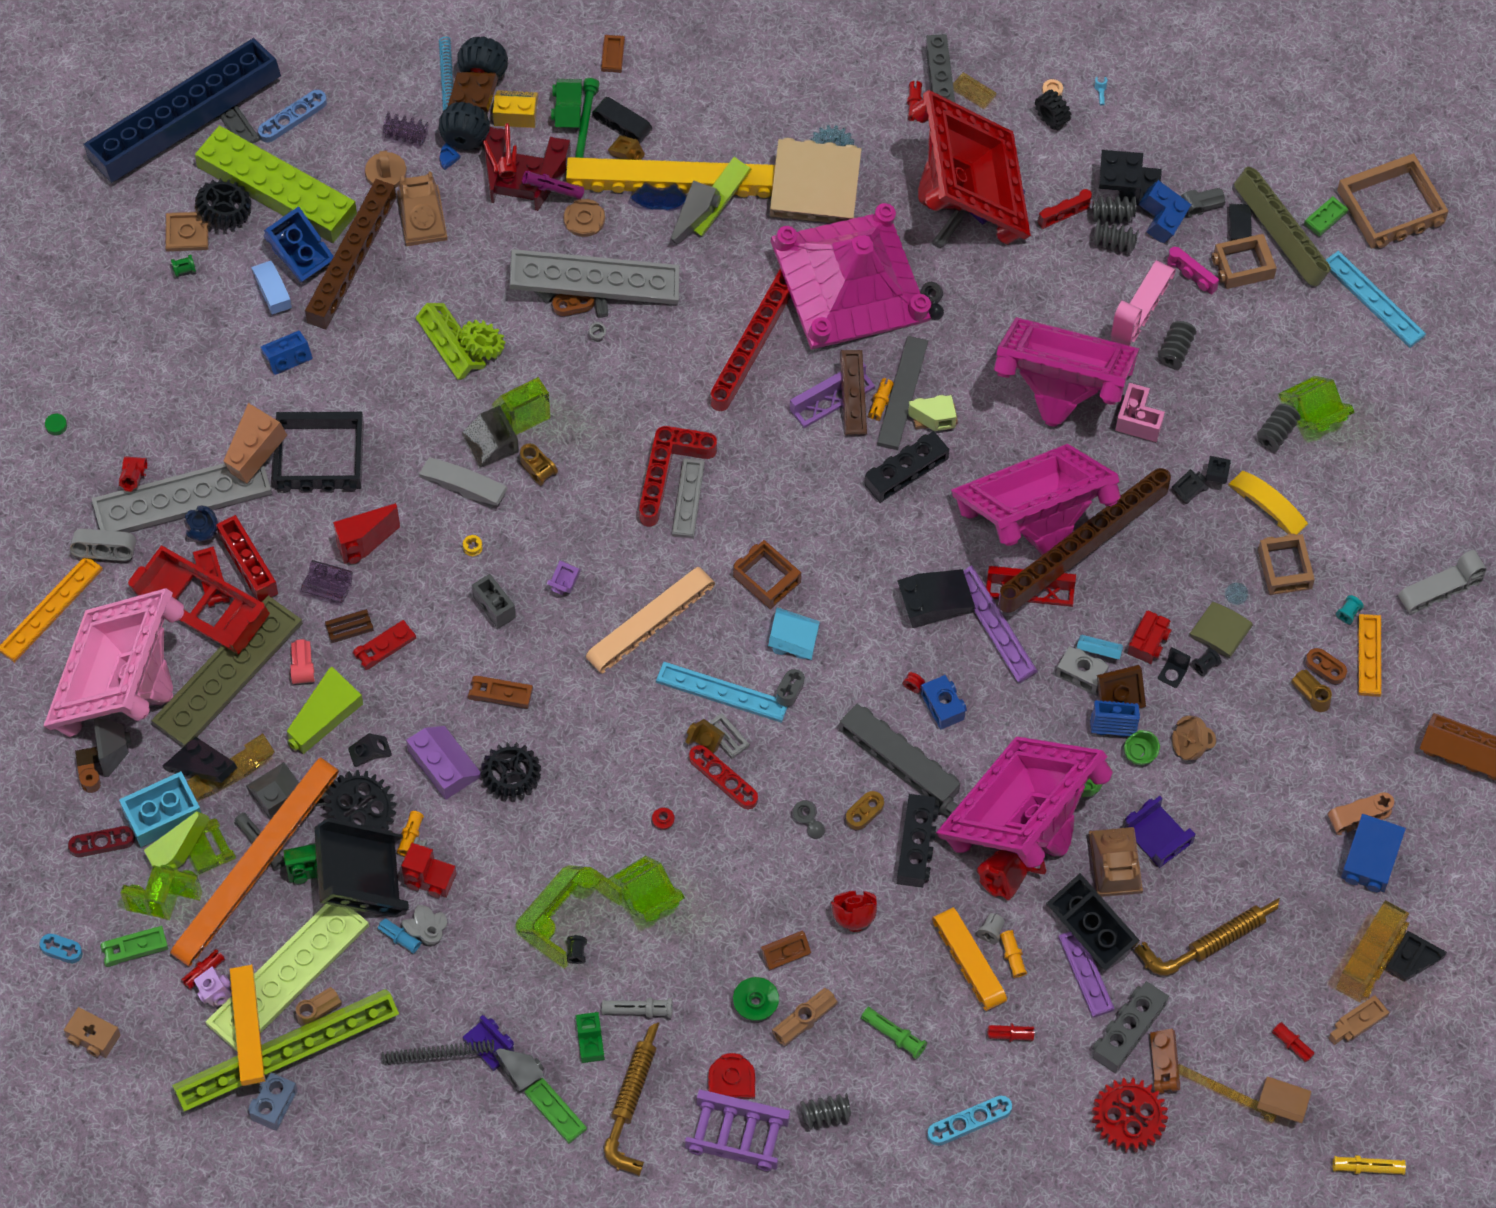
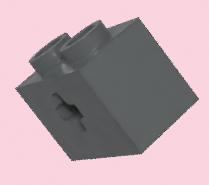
[472,574,516,629]

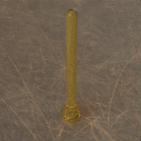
[1178,1064,1277,1124]

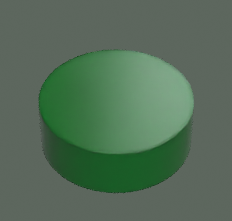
[45,413,67,436]

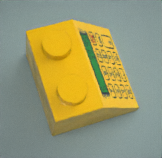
[493,90,538,128]

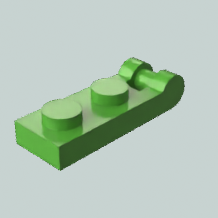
[100,926,168,967]

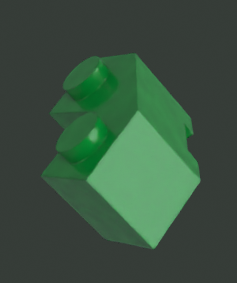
[551,79,582,128]

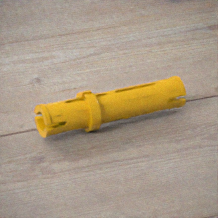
[1333,1155,1406,1175]

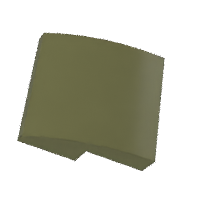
[1190,601,1253,657]

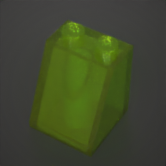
[492,377,551,437]

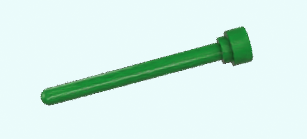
[575,78,600,158]

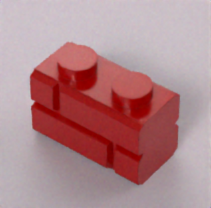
[1127,610,1172,664]

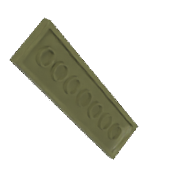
[151,595,303,747]

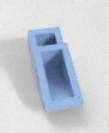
[251,261,292,315]

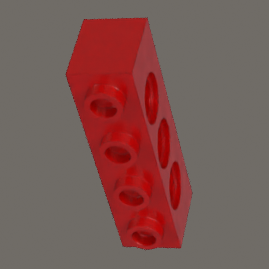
[216,515,278,602]

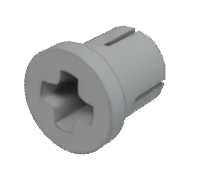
[977,913,1005,944]

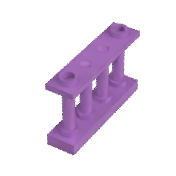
[685,1089,790,1171]

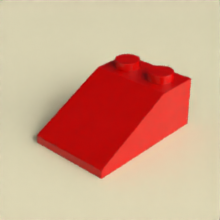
[333,503,400,564]

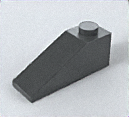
[671,180,721,244]

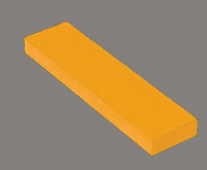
[1358,614,1381,697]

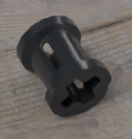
[1192,648,1222,676]
[565,935,587,964]

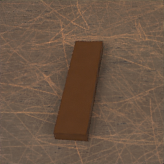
[840,350,867,436]

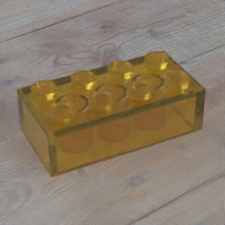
[1336,900,1410,1003]

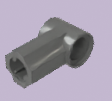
[1181,187,1226,218]

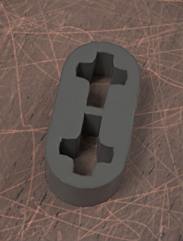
[776,669,805,706]

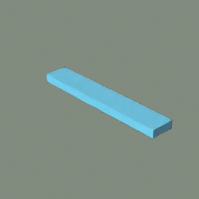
[1326,250,1426,348]
[656,662,788,723]

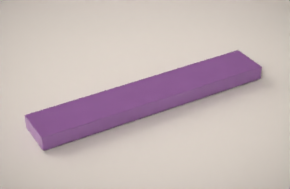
[964,565,1038,683]

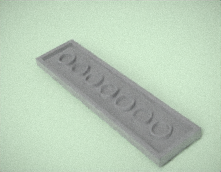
[509,249,679,305]
[91,463,272,532]

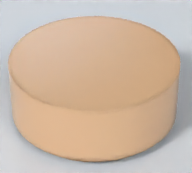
[1042,79,1063,96]

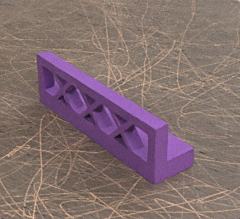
[790,362,875,428]

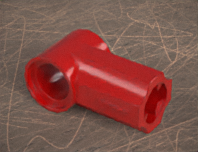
[119,456,147,492]

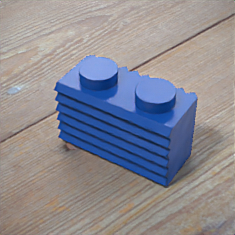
[1090,700,1140,737]

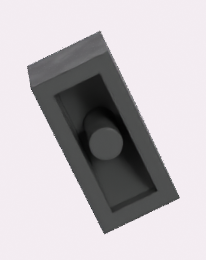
[492,1048,544,1092]

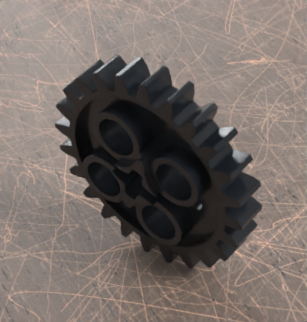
[323,770,397,830]

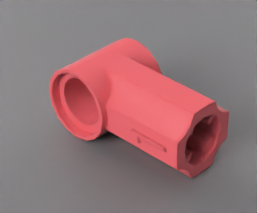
[291,639,315,684]

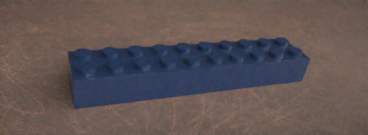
[83,37,281,183]

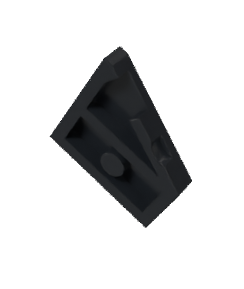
[1385,931,1447,981]

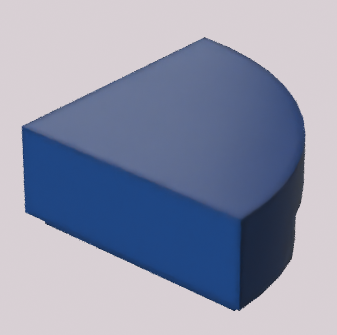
[440,143,461,170]

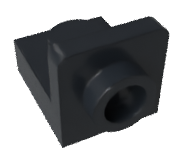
[1205,456,1231,484]
[1172,469,1209,504]

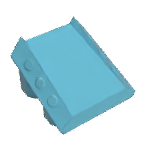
[768,607,820,660]

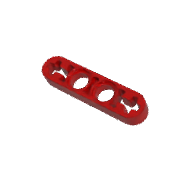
[689,745,758,810]

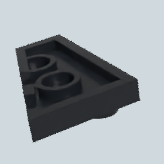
[163,737,238,783]

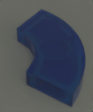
[630,182,687,210]

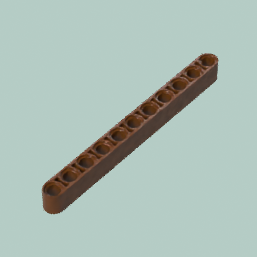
[998,468,1171,613]

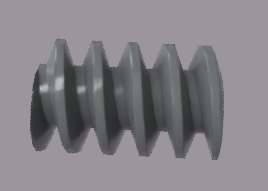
[1092,196,1136,223]
[1093,219,1139,254]
[1158,321,1197,369]
[1257,404,1301,452]
[800,1093,851,1130]

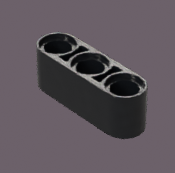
[592,97,652,143]

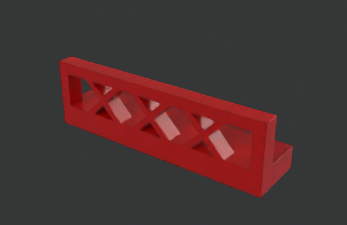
[986,566,1076,607]

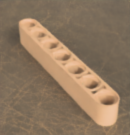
[586,567,715,674]

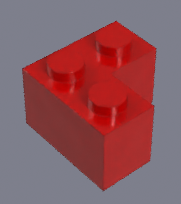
[401,842,457,898]

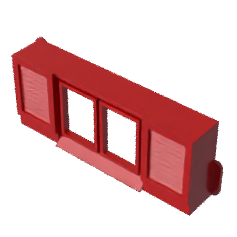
[128,545,270,655]

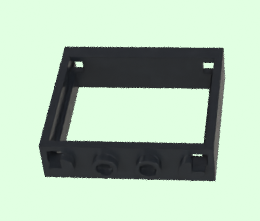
[273,411,364,492]

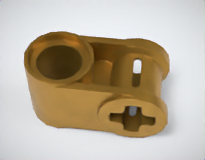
[520,443,558,486]

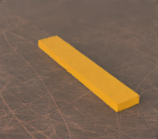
[0,558,103,663]
[230,964,265,1086]

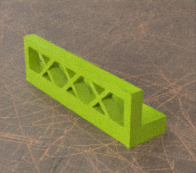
[415,303,486,380]

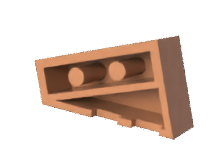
[223,403,287,484]

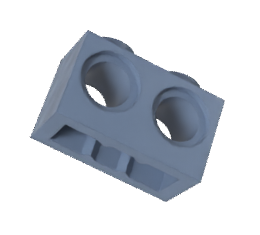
[248,1073,298,1131]

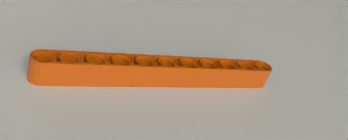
[170,757,340,967]

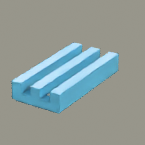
[1077,635,1123,660]

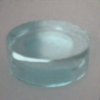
[1226,583,1248,605]

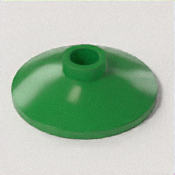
[733,977,779,1021]

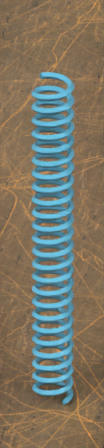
[439,36,453,111]

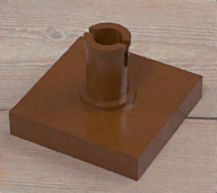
[1097,665,1146,708]

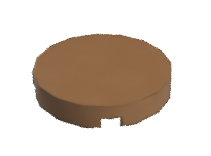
[564,199,605,237]

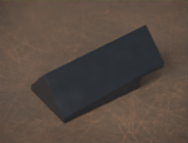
[1046,873,1140,971]

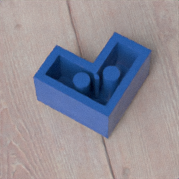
[1139,180,1192,244]

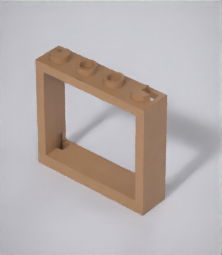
[1337,153,1449,249]

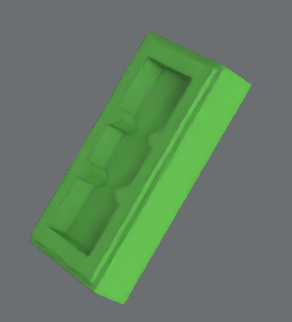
[1304,196,1348,237]

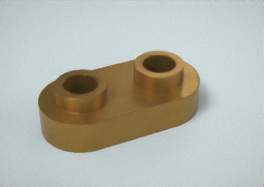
[846,791,884,830]

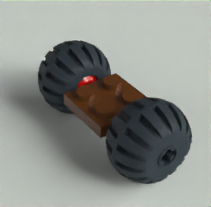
[439,36,508,150]

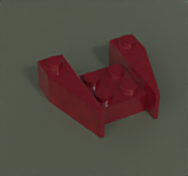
[485,127,571,211]

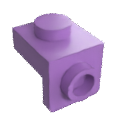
[547,561,581,595]

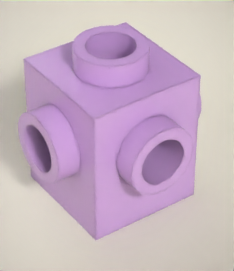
[194,967,232,1008]

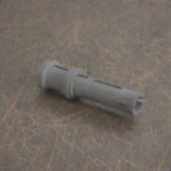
[602,998,673,1018]

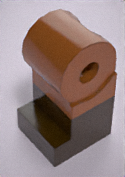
[75,747,101,793]

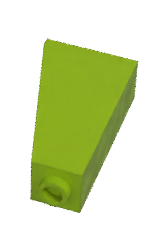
[287,667,363,754]

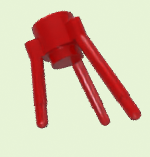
[483,123,517,178]

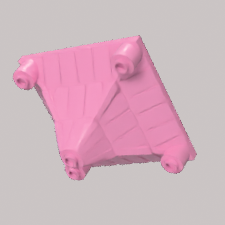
[44,588,184,737]

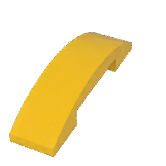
[1228,470,1308,535]

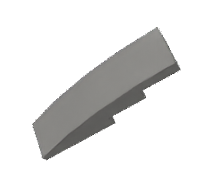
[419,457,508,506]

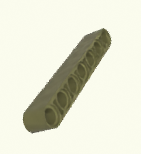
[1234,167,1331,286]

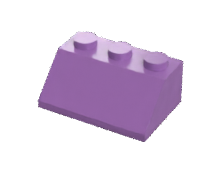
[406,726,481,800]

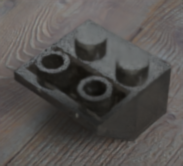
[462,406,519,468]

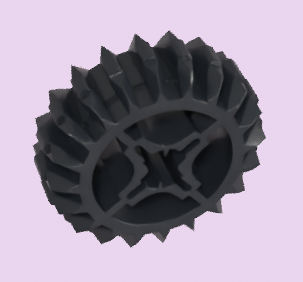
[195,178,252,231]
[480,742,541,802]

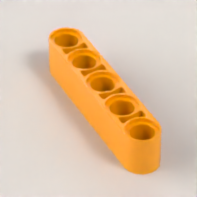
[932,907,1007,1011]

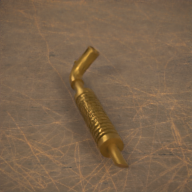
[1134,897,1280,976]
[604,1022,660,1176]

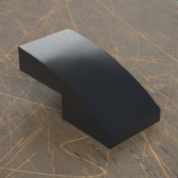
[1229,204,1252,241]

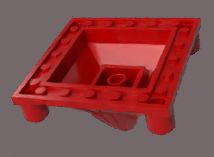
[912,90,1031,244]

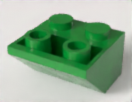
[283,844,318,884]

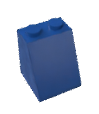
[1341,814,1406,893]

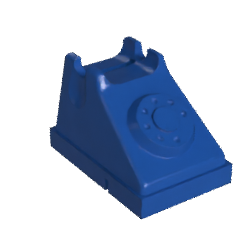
[263,206,334,283]

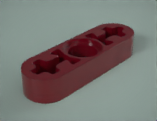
[68,826,135,858]

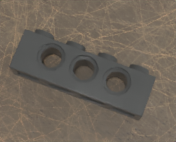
[925,34,955,102]
[1092,981,1169,1074]

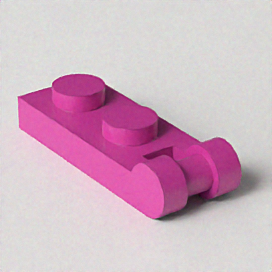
[1167,247,1219,295]

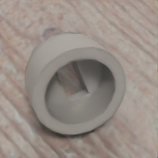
[589,322,606,341]

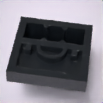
[1099,150,1162,206]

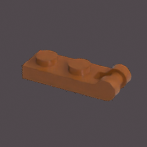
[467,676,533,709]
[1150,1028,1180,1094]

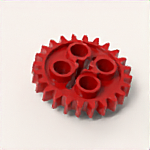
[1092,1078,1168,1153]

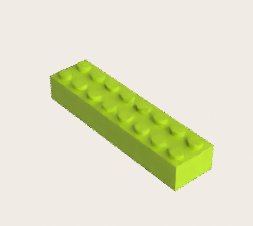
[195,125,357,243]

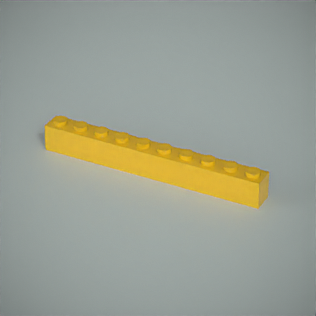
[566,157,775,198]

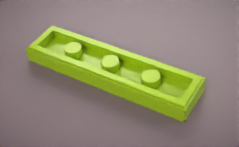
[694,157,752,237]

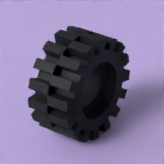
[1034,89,1071,130]

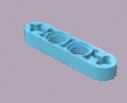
[927,1096,1012,1146]

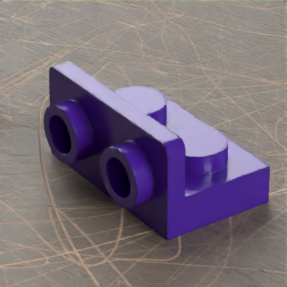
[463,1015,514,1071]

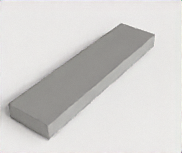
[672,458,705,539]

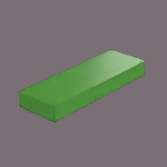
[524,1077,587,1144]

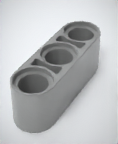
[70,529,136,561]

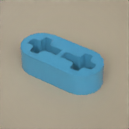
[40,933,83,964]

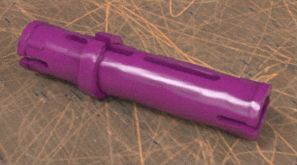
[522,170,584,199]

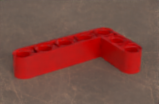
[639,426,717,527]

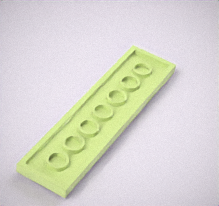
[206,904,369,1052]

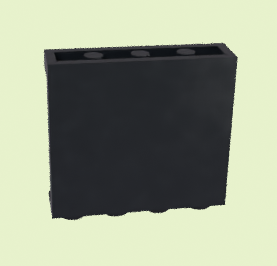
[314,818,409,918]

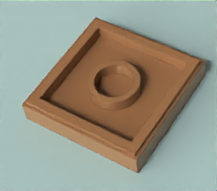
[166,212,208,252]
[1257,1076,1312,1123]

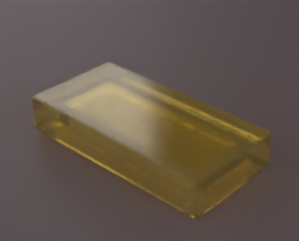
[953,72,996,109]

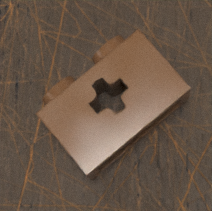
[64,1007,121,1058]

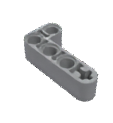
[1398,550,1487,615]

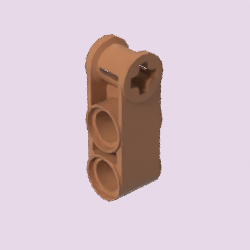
[1328,792,1394,835]

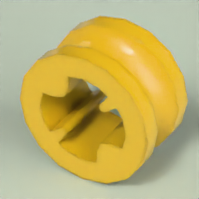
[463,535,483,557]

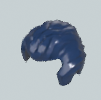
[185,505,218,541]

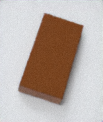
[601,35,625,73]

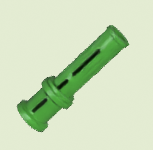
[861,1007,927,1059]

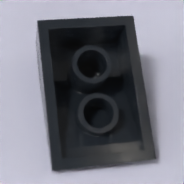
[897,569,976,628]

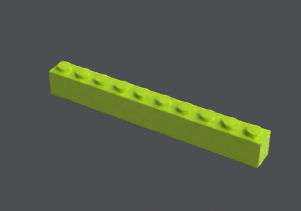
[172,989,399,1111]

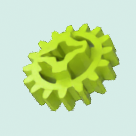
[459,319,506,360]

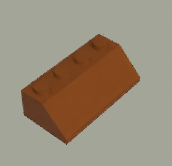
[1419,713,1496,780]

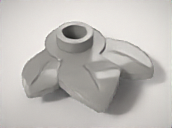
[402,905,447,946]

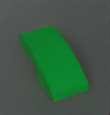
[576,1012,605,1063]

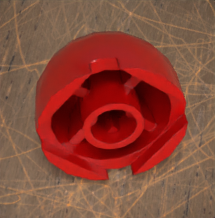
[831,891,877,932]

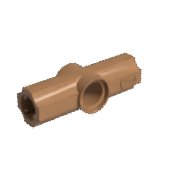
[772,988,838,1046]

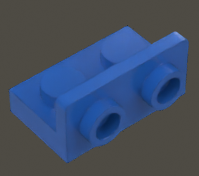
[260,330,313,375]

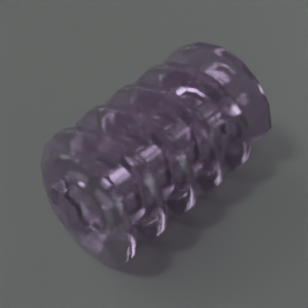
[383,112,429,146]

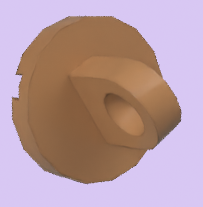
[365,150,407,188]
[1172,716,1216,760]

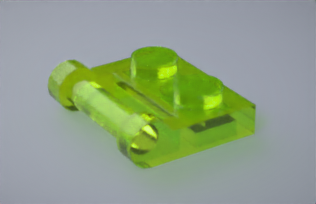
[189,819,236,874]

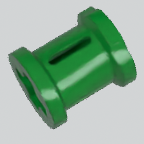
[171,254,196,277]

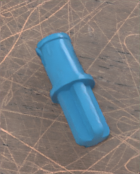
[378,919,421,954]

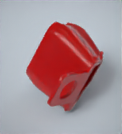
[977,850,1047,901]

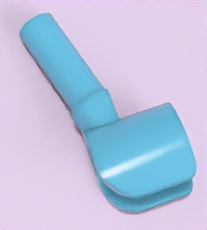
[1095,77,1107,105]

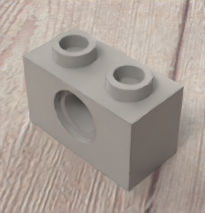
[1056,646,1109,695]

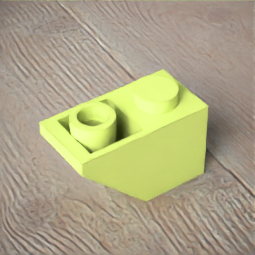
[908,395,957,431]

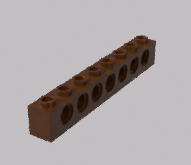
[305,179,396,330]

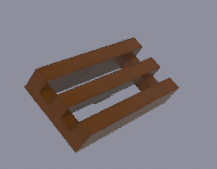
[325,609,374,643]

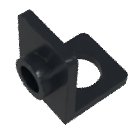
[1158,647,1191,688]
[348,733,392,767]

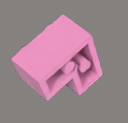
[1115,383,1165,442]

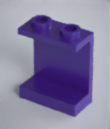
[1124,796,1196,868]

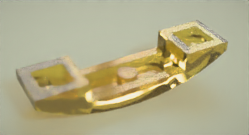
[187,734,275,800]

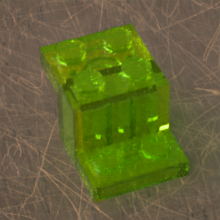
[1278,376,1355,432]
[608,855,685,922]
[121,865,202,920]

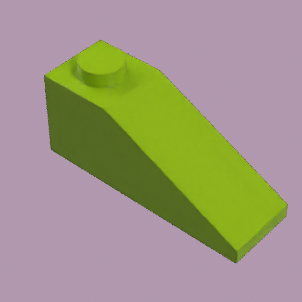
[144,811,210,876]

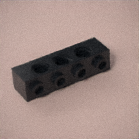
[864,431,950,503]
[896,794,939,888]

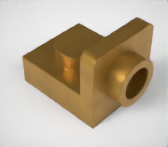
[608,135,645,160]
[685,719,725,753]

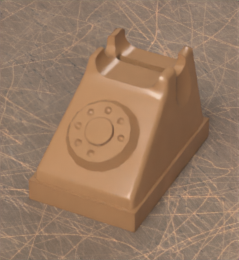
[397,171,448,246]
[1089,827,1143,897]

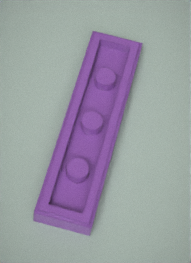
[1058,932,1115,1018]

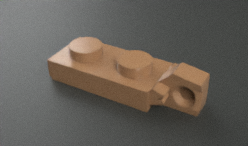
[1328,995,1390,1045]

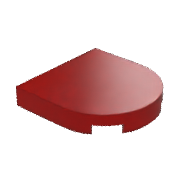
[708,1053,755,1099]

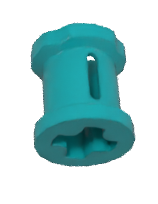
[1336,595,1364,624]

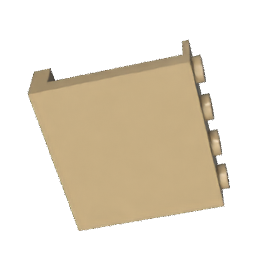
[770,138,861,223]

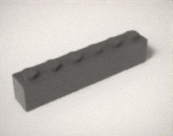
[839,703,960,809]

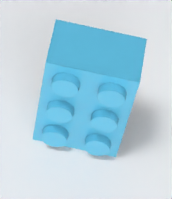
[119,771,201,847]

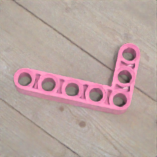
[1110,260,1176,346]

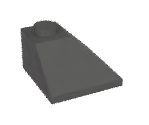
[94,718,132,777]
[246,762,299,820]

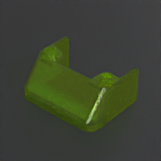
[516,865,622,969]

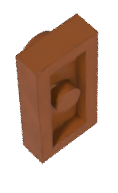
[760,930,811,970]

